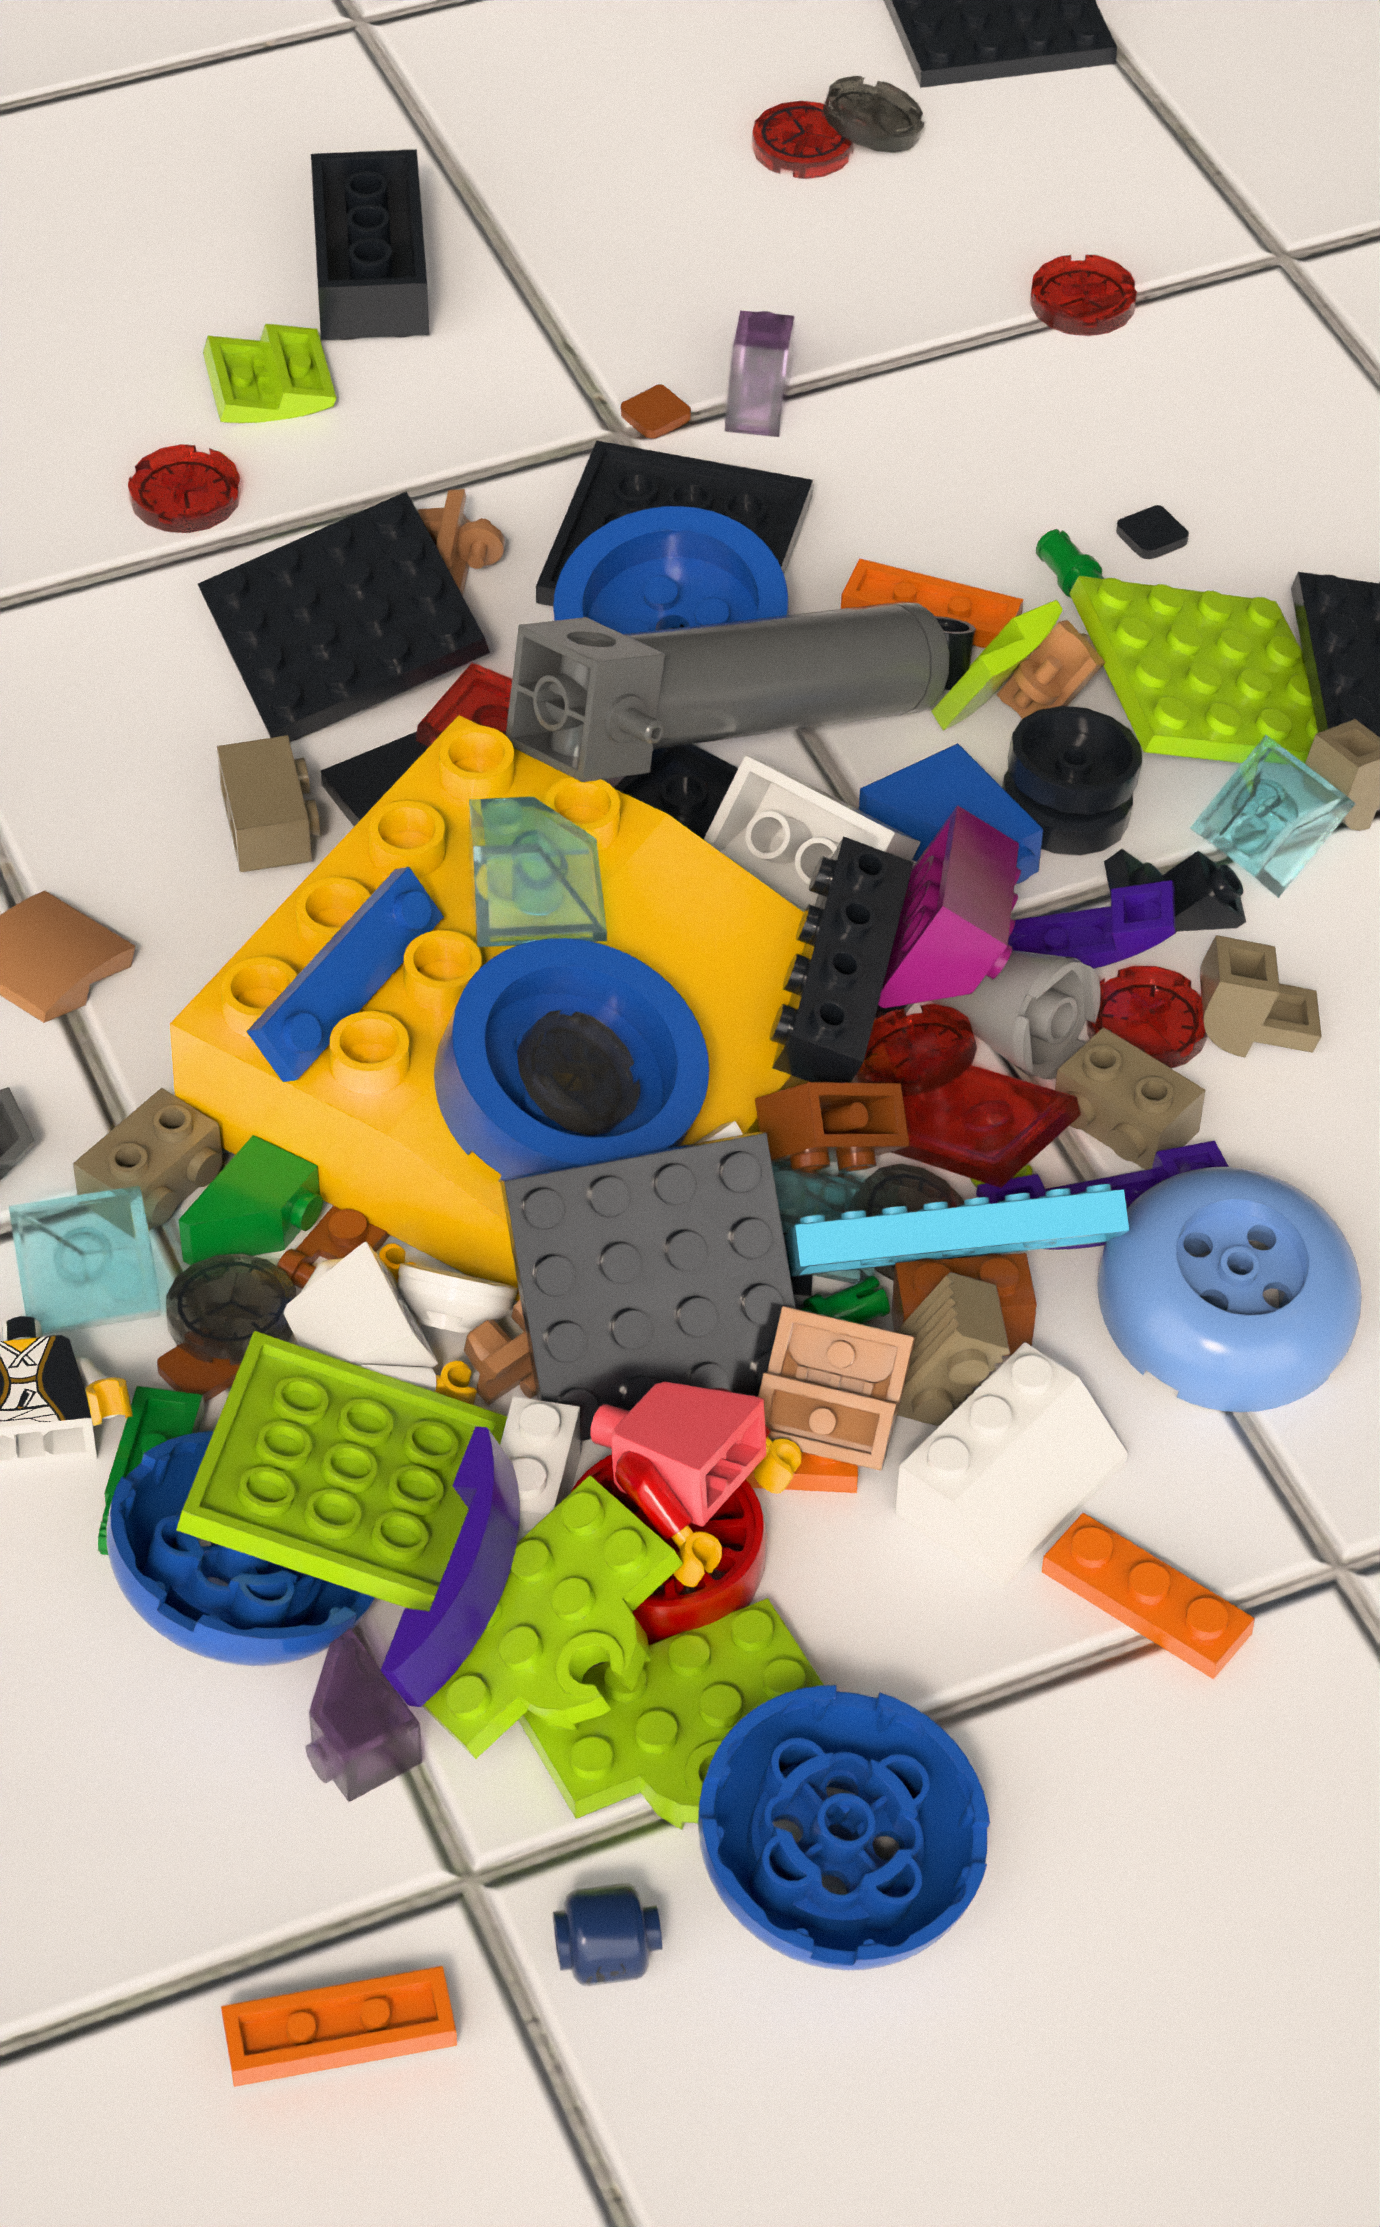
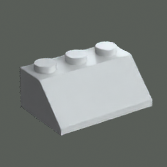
[704,755,921,912]
[895,1342,1128,1587]

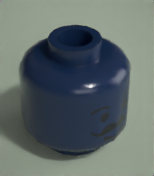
[553,1883,662,1986]

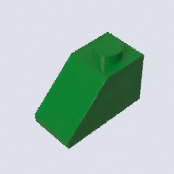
[178,1135,323,1267]

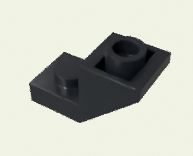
[1104,849,1246,932]

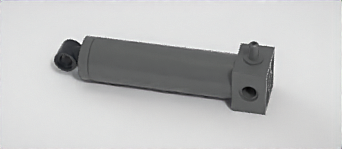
[506,601,976,782]

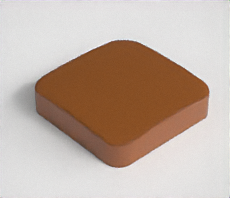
[621,384,691,439]
[157,1331,242,1403]

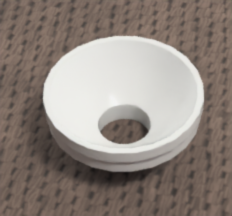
[397,1263,518,1334]

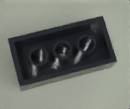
[311,149,429,340]

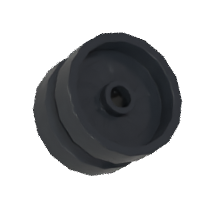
[1002,706,1142,855]

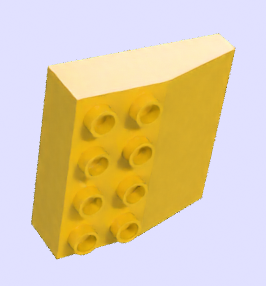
[170,715,809,1301]

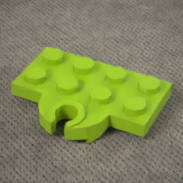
[422,1475,683,1759]
[518,1598,824,1830]

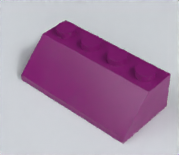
[878,805,1021,1008]

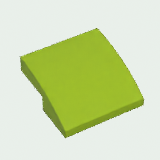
[203,324,336,423]
[931,600,1063,731]

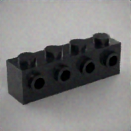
[769,836,914,1083]

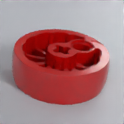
[570,1454,767,1645]

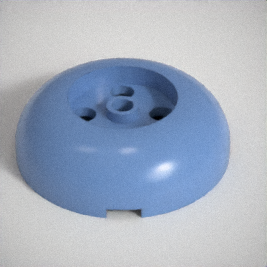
[1097,1167,1362,1412]

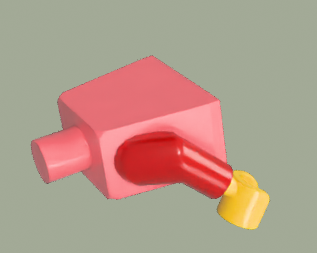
[590,1382,802,1587]

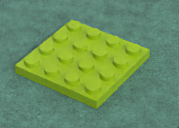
[1069,576,1318,770]
[176,1331,507,1611]

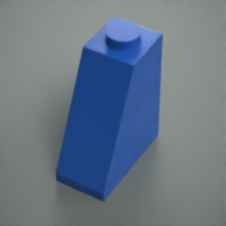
[859,743,1043,884]

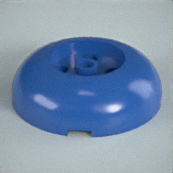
[106,1431,375,1666]
[698,1685,990,1971]

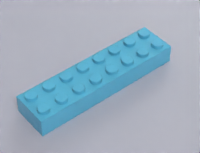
[785,1184,1129,1277]

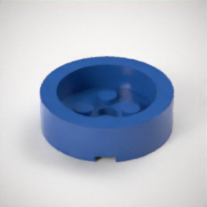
[553,506,789,634]
[434,938,709,1182]

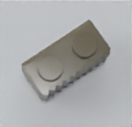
[896,1272,1010,1426]

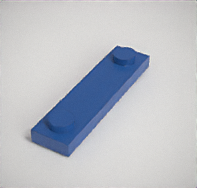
[246,867,444,1082]

